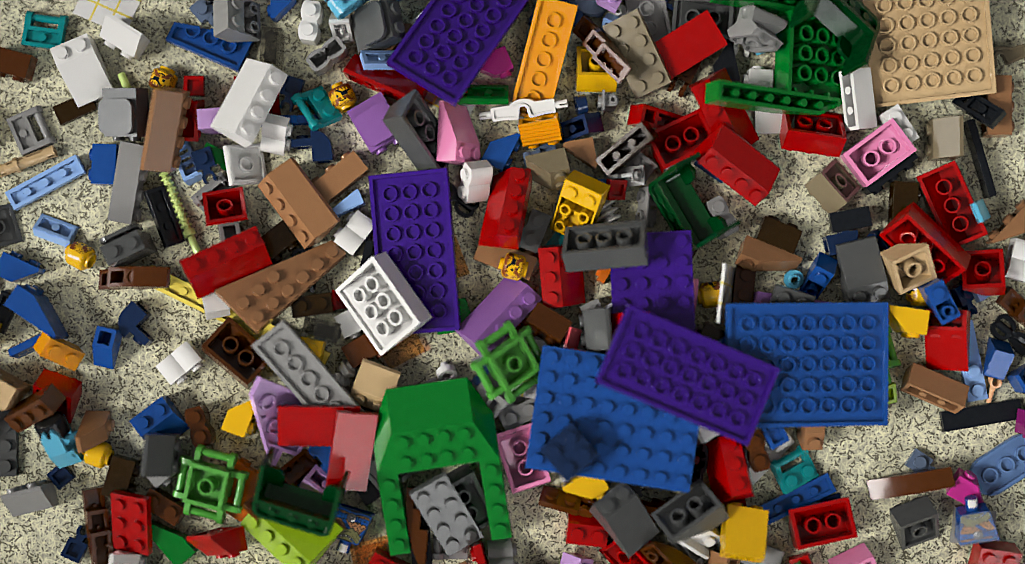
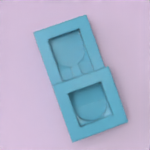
[969,198,991,223]

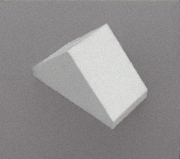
[329,12,354,43]

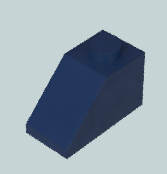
[560,112,604,144]

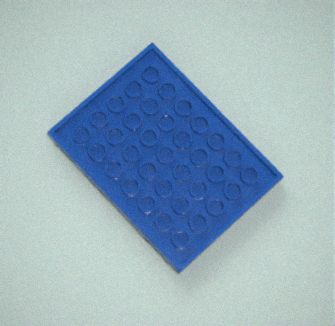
[725,302,888,428]
[525,345,699,493]

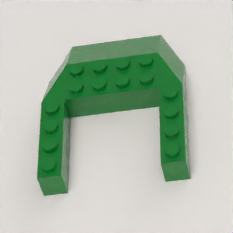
[705,0,845,116]
[374,377,512,556]

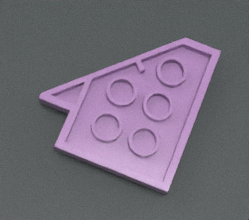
[249,376,304,466]

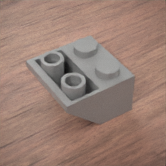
[213,0,261,42]
[0,479,59,517]

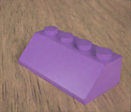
[454,278,542,357]

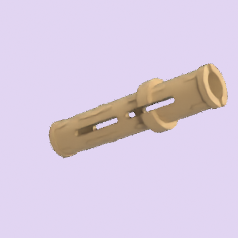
[0,145,58,178]

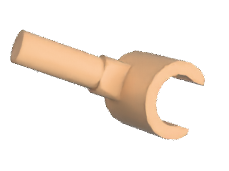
[986,377,1002,403]

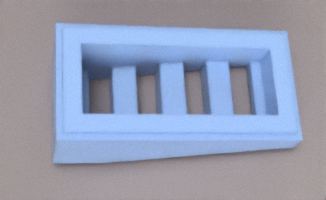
[178,141,203,186]
[332,189,366,217]

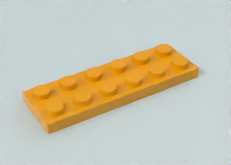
[511,0,578,118]

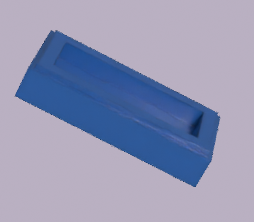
[8,334,41,359]

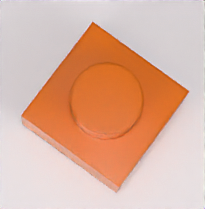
[595,269,610,284]

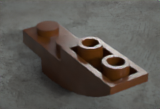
[98,266,171,291]
[640,541,697,564]

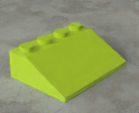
[240,486,344,564]

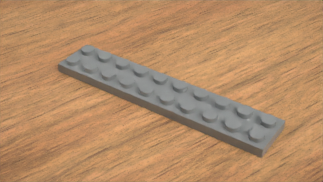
[251,319,414,490]

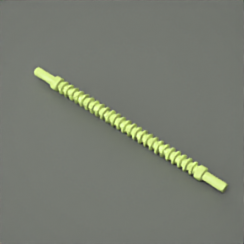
[117,72,201,254]

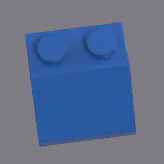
[129,395,189,439]

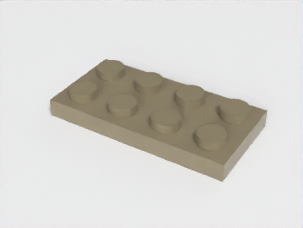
[602,8,673,99]

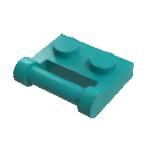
[21,11,69,49]
[291,85,342,131]
[770,445,819,494]

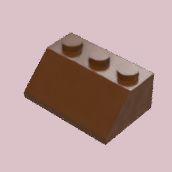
[201,317,268,390]

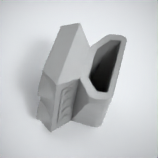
[727,5,788,53]

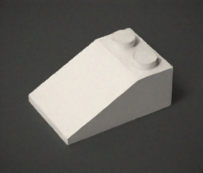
[50,33,114,108]

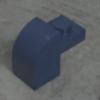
[291,130,335,164]
[822,230,858,256]
[118,301,155,346]

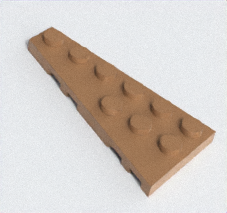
[214,240,346,334]

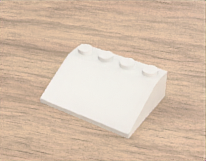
[335,252,432,356]

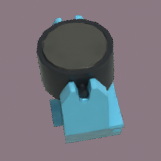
[34,411,84,469]

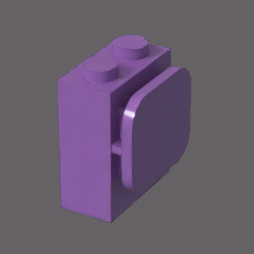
[347,92,399,156]

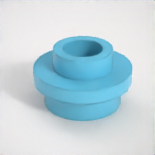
[783,269,804,289]

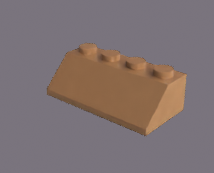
[140,86,191,172]
[258,157,341,249]

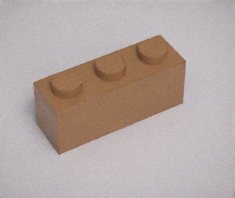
[981,75,1015,138]
[311,150,370,204]
[473,244,538,281]
[900,363,970,414]

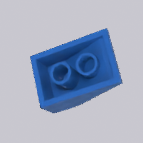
[3,284,69,339]

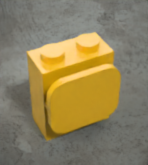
[720,502,769,563]

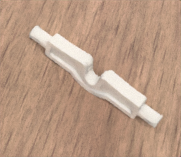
[479,98,568,122]

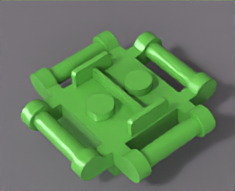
[470,320,542,404]
[172,444,250,524]

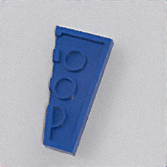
[166,22,255,73]

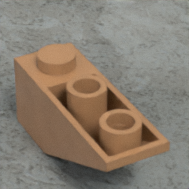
[985,199,1025,244]

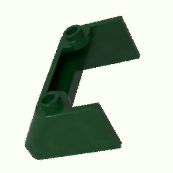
[788,0,880,76]
[648,152,741,252]
[252,447,350,537]

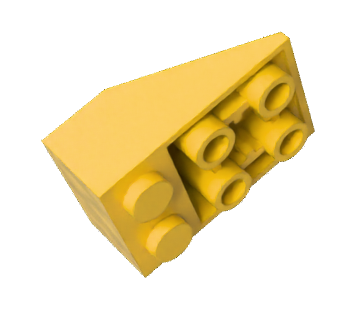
[550,169,610,235]

